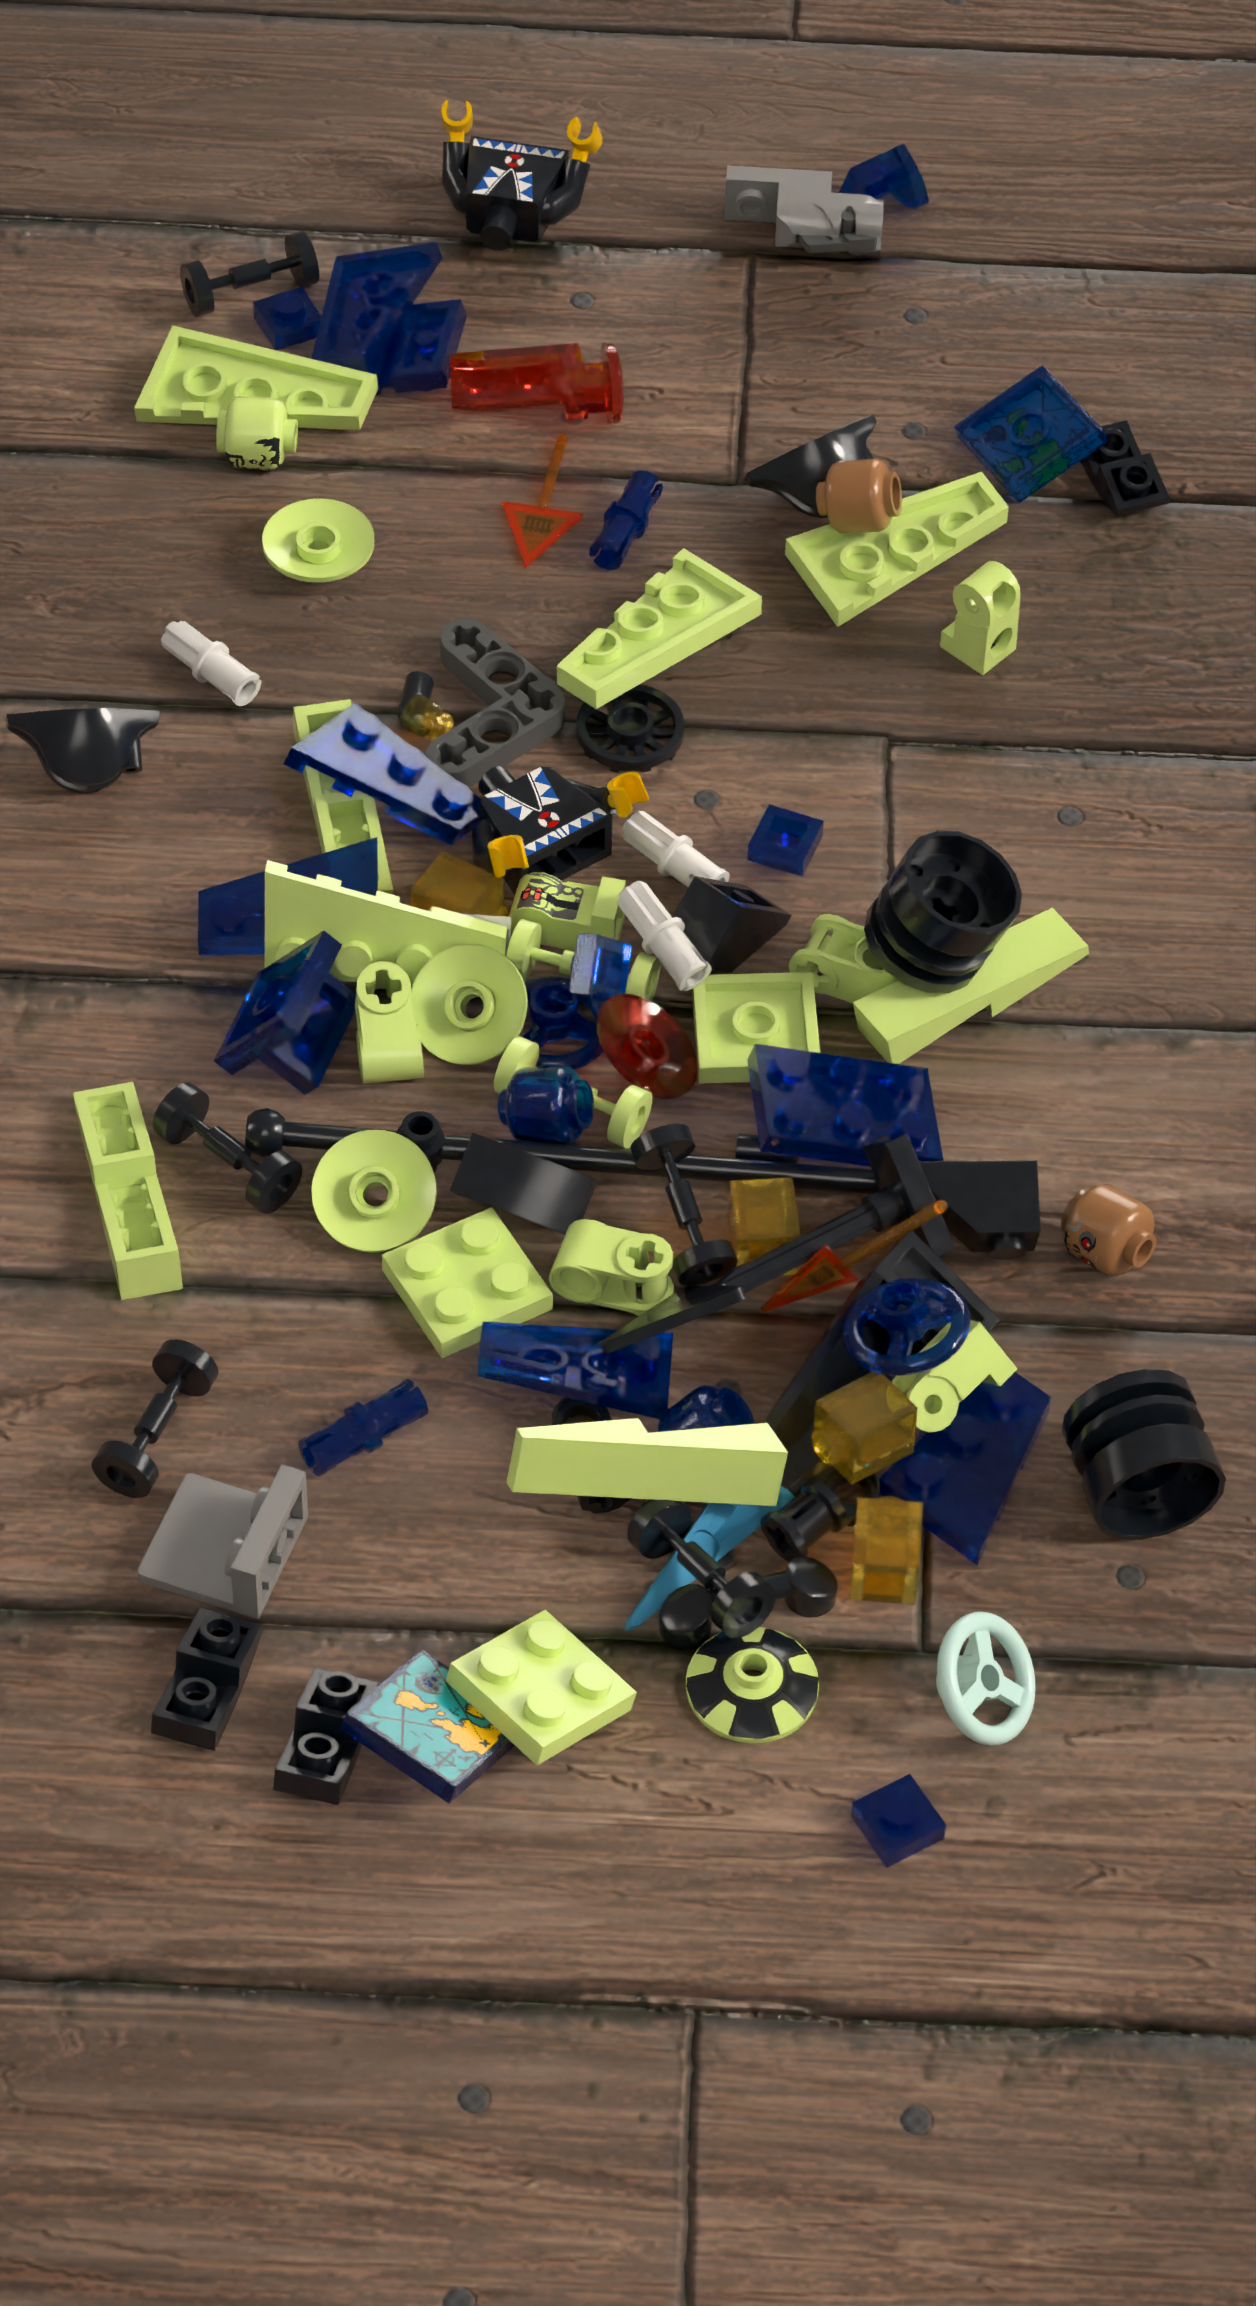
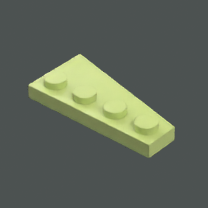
[134,325,378,430]
[785,471,1009,627]
[557,548,762,709]
[265,860,507,985]

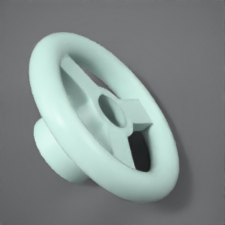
[936,1612,1036,1746]

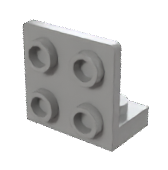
[138,1464,308,1620]

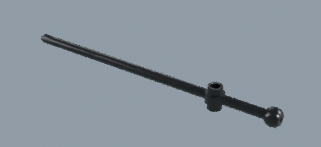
[245,1108,880,1194]

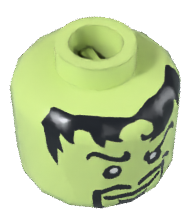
[216,396,298,471]

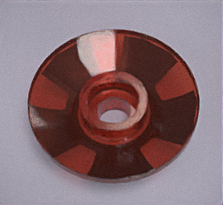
[596,994,698,1099]

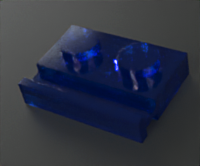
[368,299,467,395]

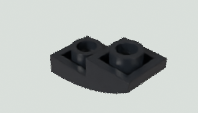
[1079,420,1170,516]
[450,1133,597,1235]
[151,1608,262,1751]
[273,1668,379,1805]

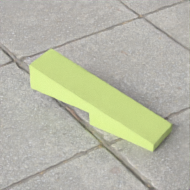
[293,699,393,896]
[853,907,1089,1068]
[73,1082,183,1301]
[506,1418,788,1506]

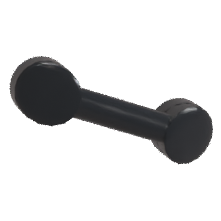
[659,1556,838,1650]

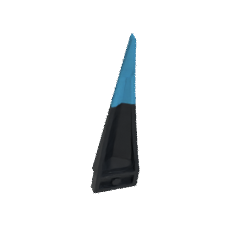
[625,1230,1001,1631]

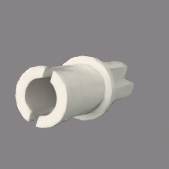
[161,621,261,706]
[622,811,730,888]
[618,881,712,991]

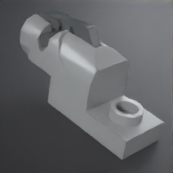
[724,166,884,256]

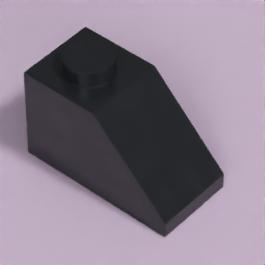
[672,876,792,973]
[920,1160,1041,1260]

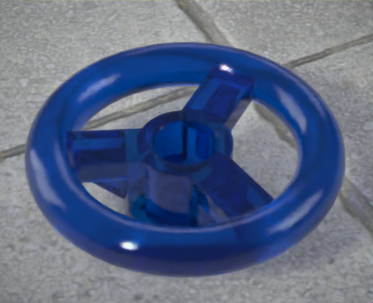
[522,976,614,1073]
[843,1278,971,1376]

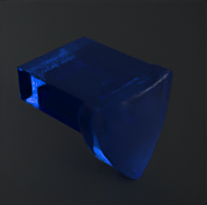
[838,144,929,209]

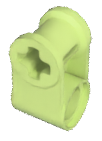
[788,914,899,1003]
[355,961,424,1085]
[549,1219,674,1316]

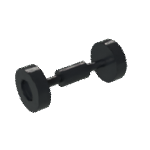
[180,231,319,317]
[153,1082,302,1214]
[630,1123,738,1286]
[92,1339,219,1498]
[627,1499,776,1638]

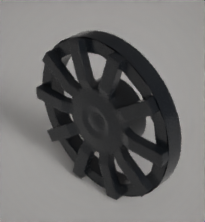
[576,684,684,773]

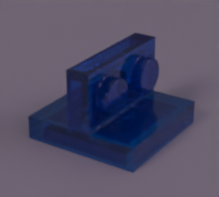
[214,930,356,1095]

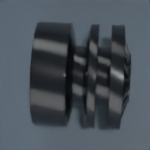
[864,830,1022,993]
[1062,1369,1226,1540]

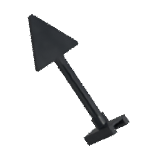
[600,1133,956,1354]

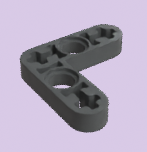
[425,618,565,793]

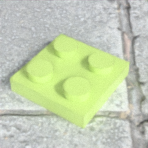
[692,972,821,1084]
[382,1207,553,1358]
[446,1610,637,1766]

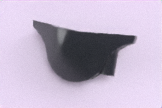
[745,414,877,518]
[5,708,160,793]

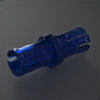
[589,470,663,570]
[298,1379,428,1477]

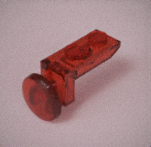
[448,342,624,425]

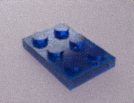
[747,1044,944,1167]

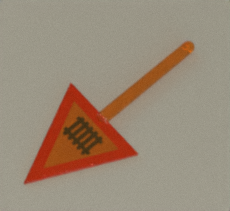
[502,434,583,568]
[761,1200,947,1313]

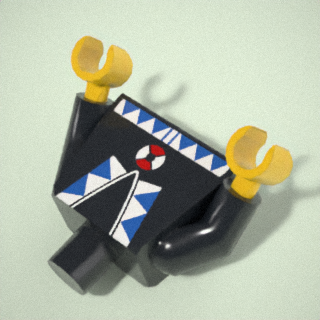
[441,100,602,251]
[472,766,649,895]

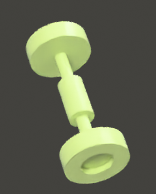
[506,919,661,1007]
[494,1036,652,1149]

